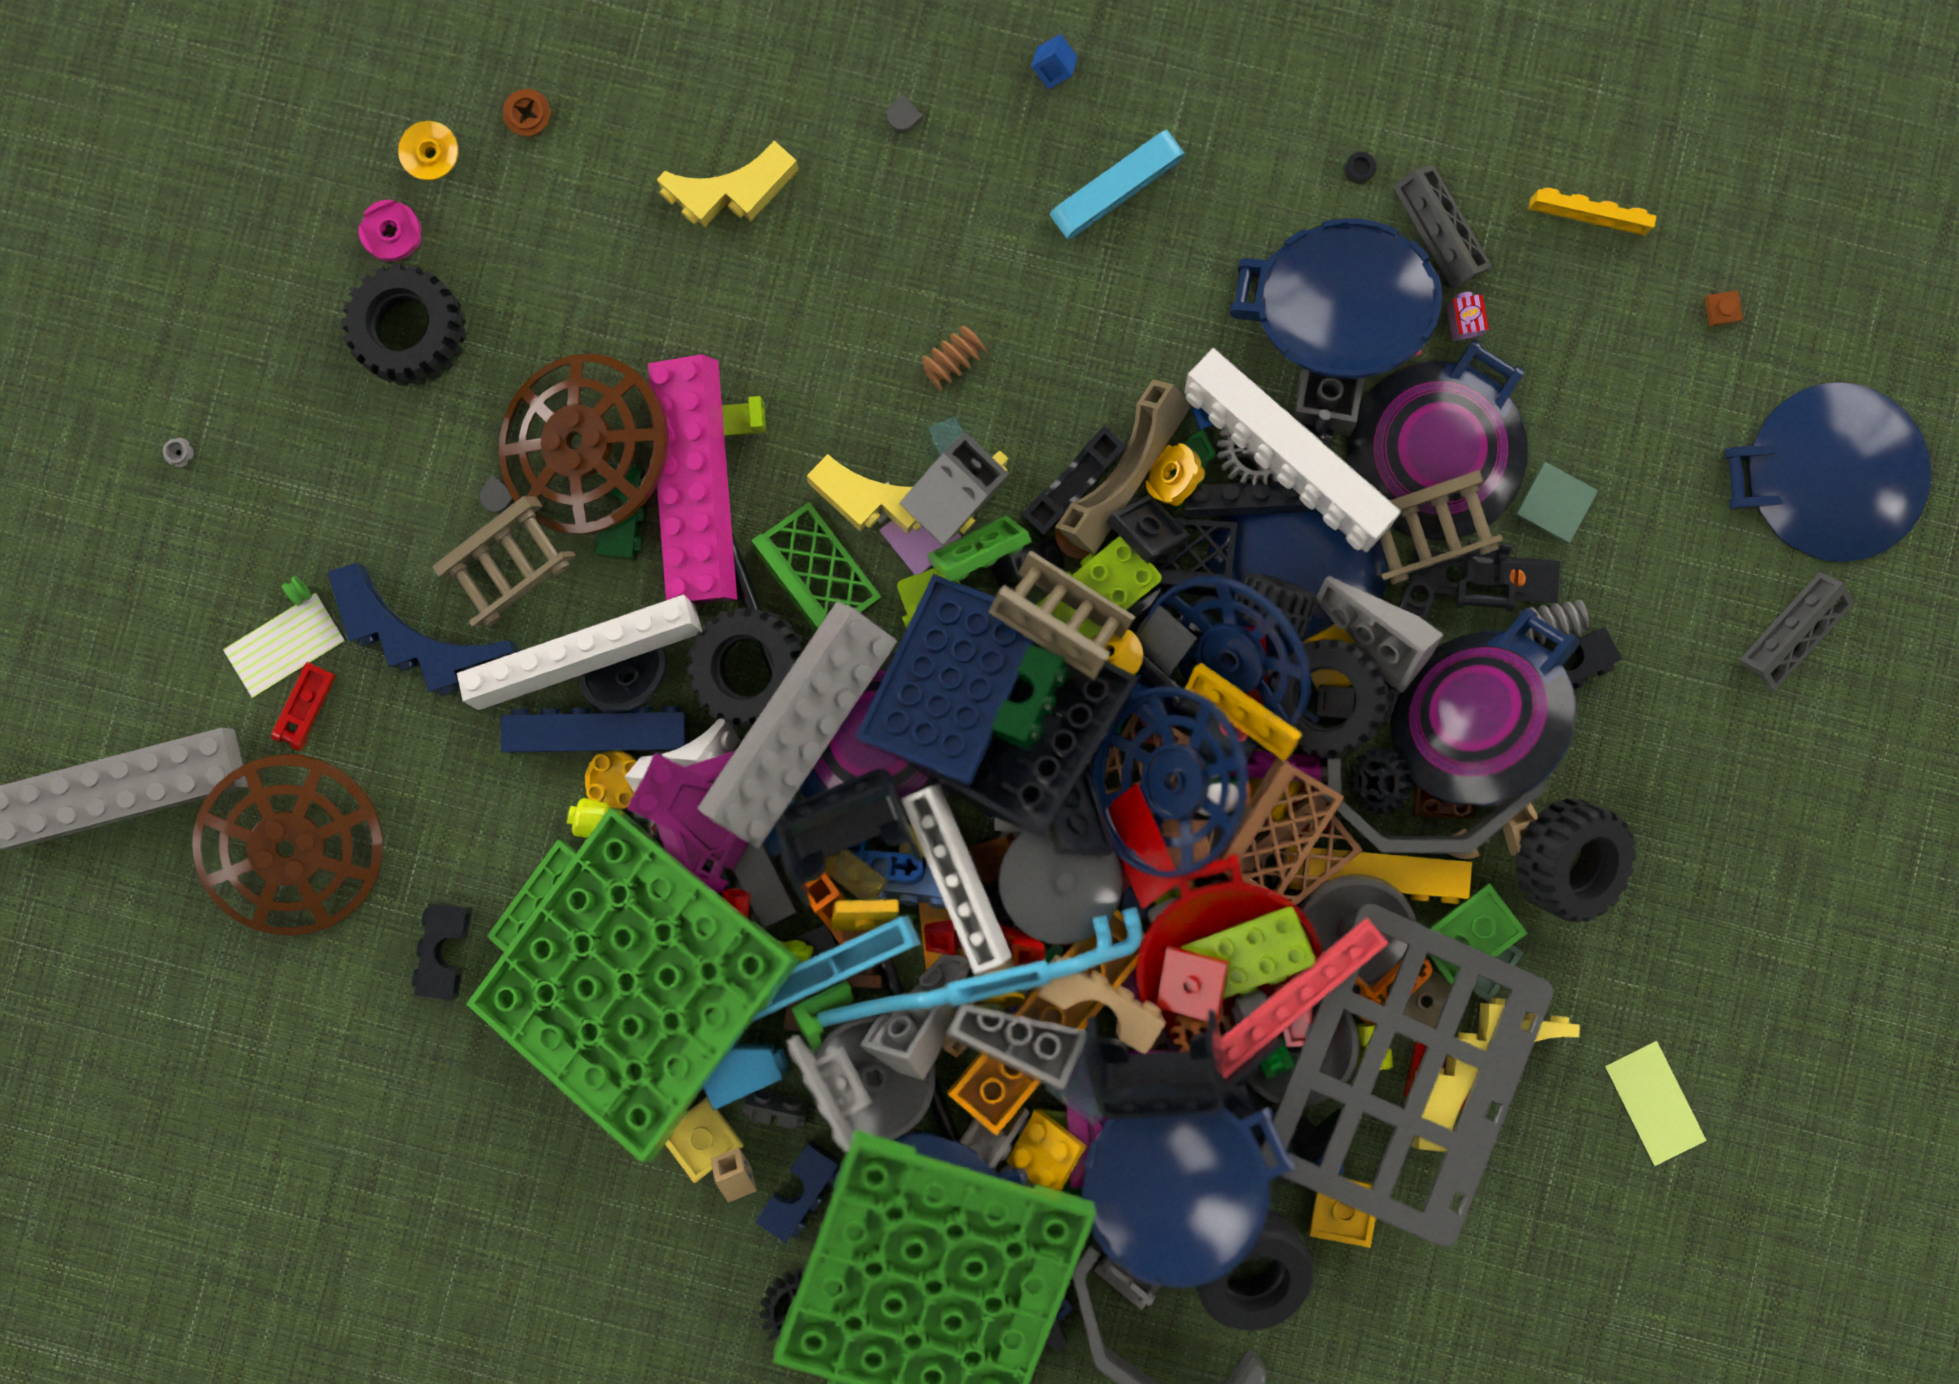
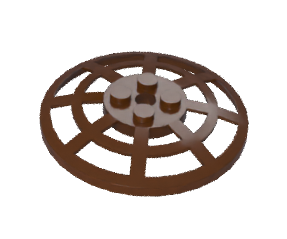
[499,354,668,535]
[192,754,384,936]

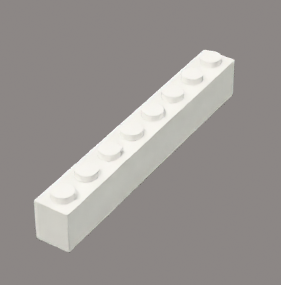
[457,595,702,710]

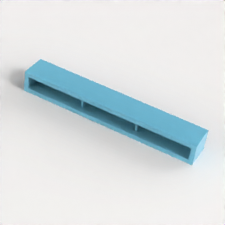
[751,916,921,1023]

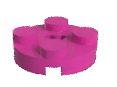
[358,200,422,262]

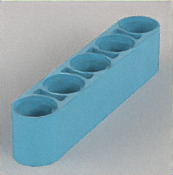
[1049,130,1185,240]

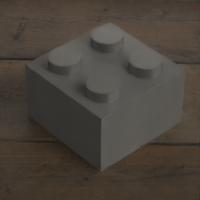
[1293,368,1364,436]

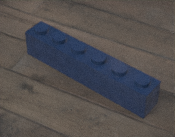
[501,707,689,753]

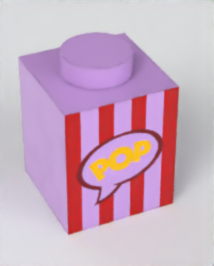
[1446,292,1489,341]

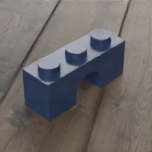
[755,1140,840,1243]

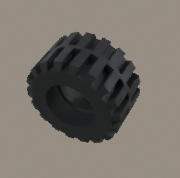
[1235,573,1318,637]

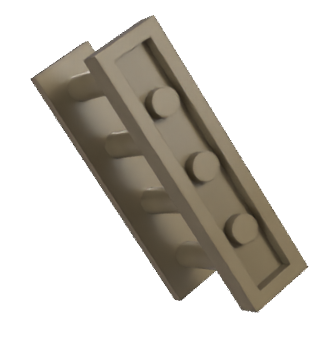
[1380,470,1503,585]
[432,496,576,627]
[989,551,1135,679]

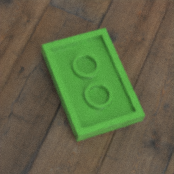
[927,515,1032,582]
[1427,883,1527,987]

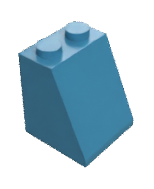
[703,1043,790,1110]

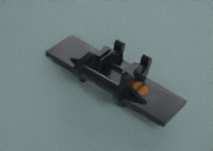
[1410,540,1560,612]

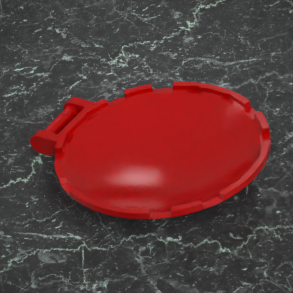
[1136,853,1322,1045]

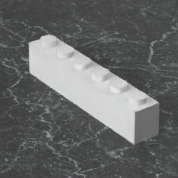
[901,783,1012,974]

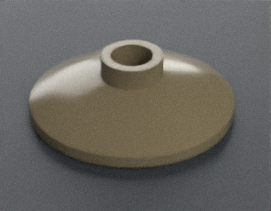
[1403,970,1451,1028]

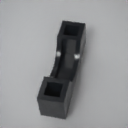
[1021,425,1127,539]

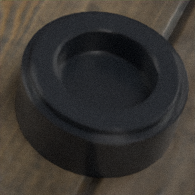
[1345,152,1376,184]

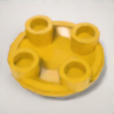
[585,750,637,810]

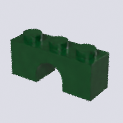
[596,464,647,561]
[991,644,1069,750]

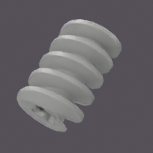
[1519,600,1589,645]

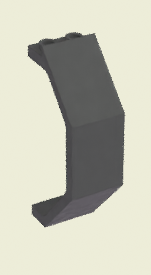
[1314,757,1545,853]
[1073,1235,1267,1384]

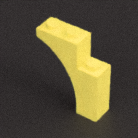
[657,141,799,227]

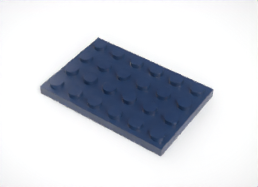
[855,574,1036,786]

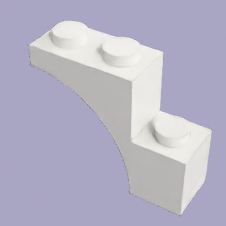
[625,719,740,792]

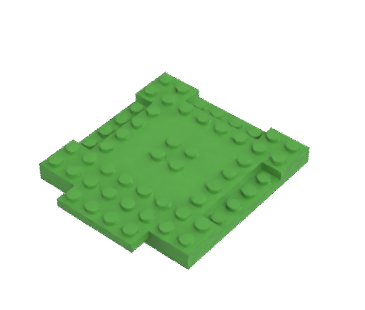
[466,807,801,1163]
[773,1130,1096,1384]

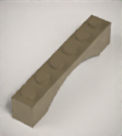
[1055,379,1192,554]

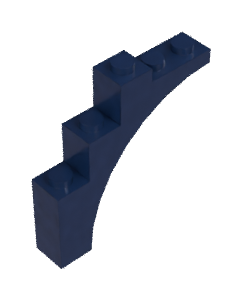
[328,563,518,696]

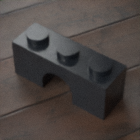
[1565,627,1622,690]
[412,902,473,1000]

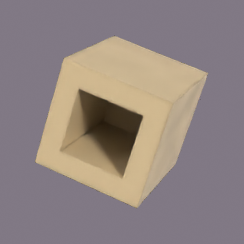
[710,1147,757,1203]

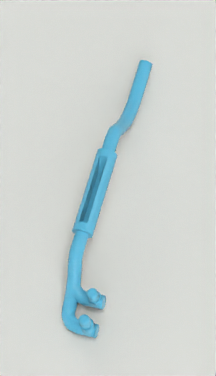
[817,907,1143,1027]

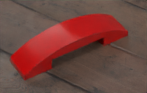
[924,920,1045,967]

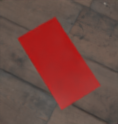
[1108,783,1181,910]

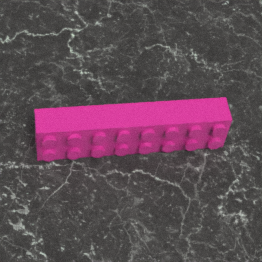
[648,354,737,605]

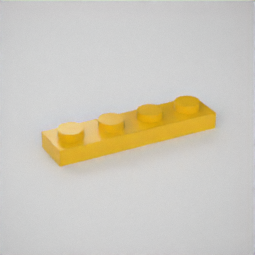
[1529,188,1657,236]
[1185,663,1302,761]

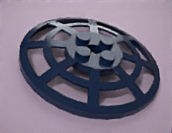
[1145,576,1310,749]
[1090,687,1248,877]

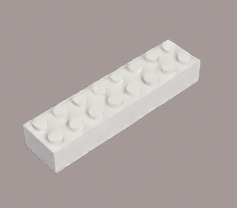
[1184,348,1401,553]

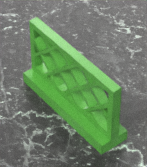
[750,502,881,633]

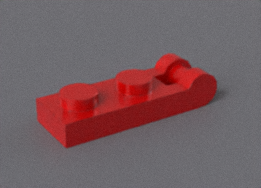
[271,662,337,752]

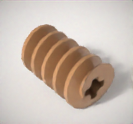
[922,326,988,391]

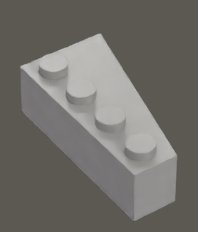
[945,1004,1087,1091]

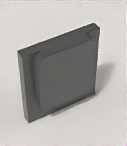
[1138,606,1197,676]

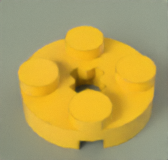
[1146,443,1205,506]

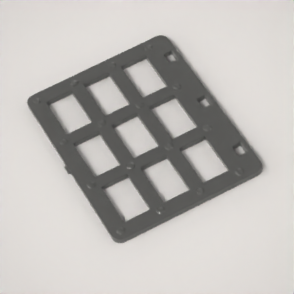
[1260,904,1553,1247]

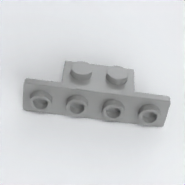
[787,1033,872,1153]
[959,1107,1030,1168]

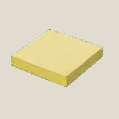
[665,1096,745,1184]

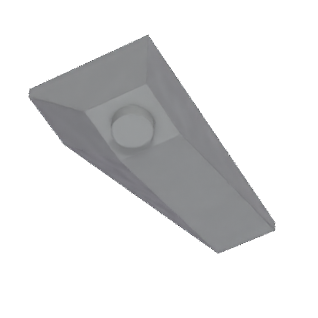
[1316,576,1443,693]
[860,954,971,1080]

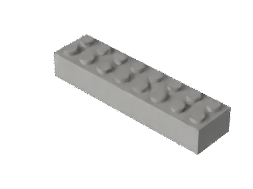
[697,601,897,849]
[0,728,248,849]

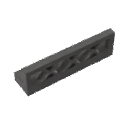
[1393,165,1492,289]
[1739,572,1854,692]

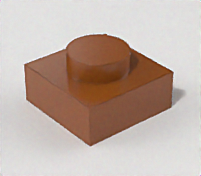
[1704,291,1743,327]

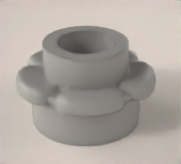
[163,438,194,467]

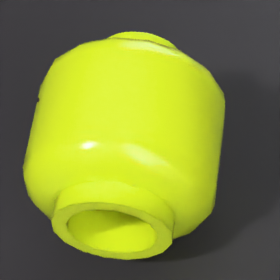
[567,798,609,839]

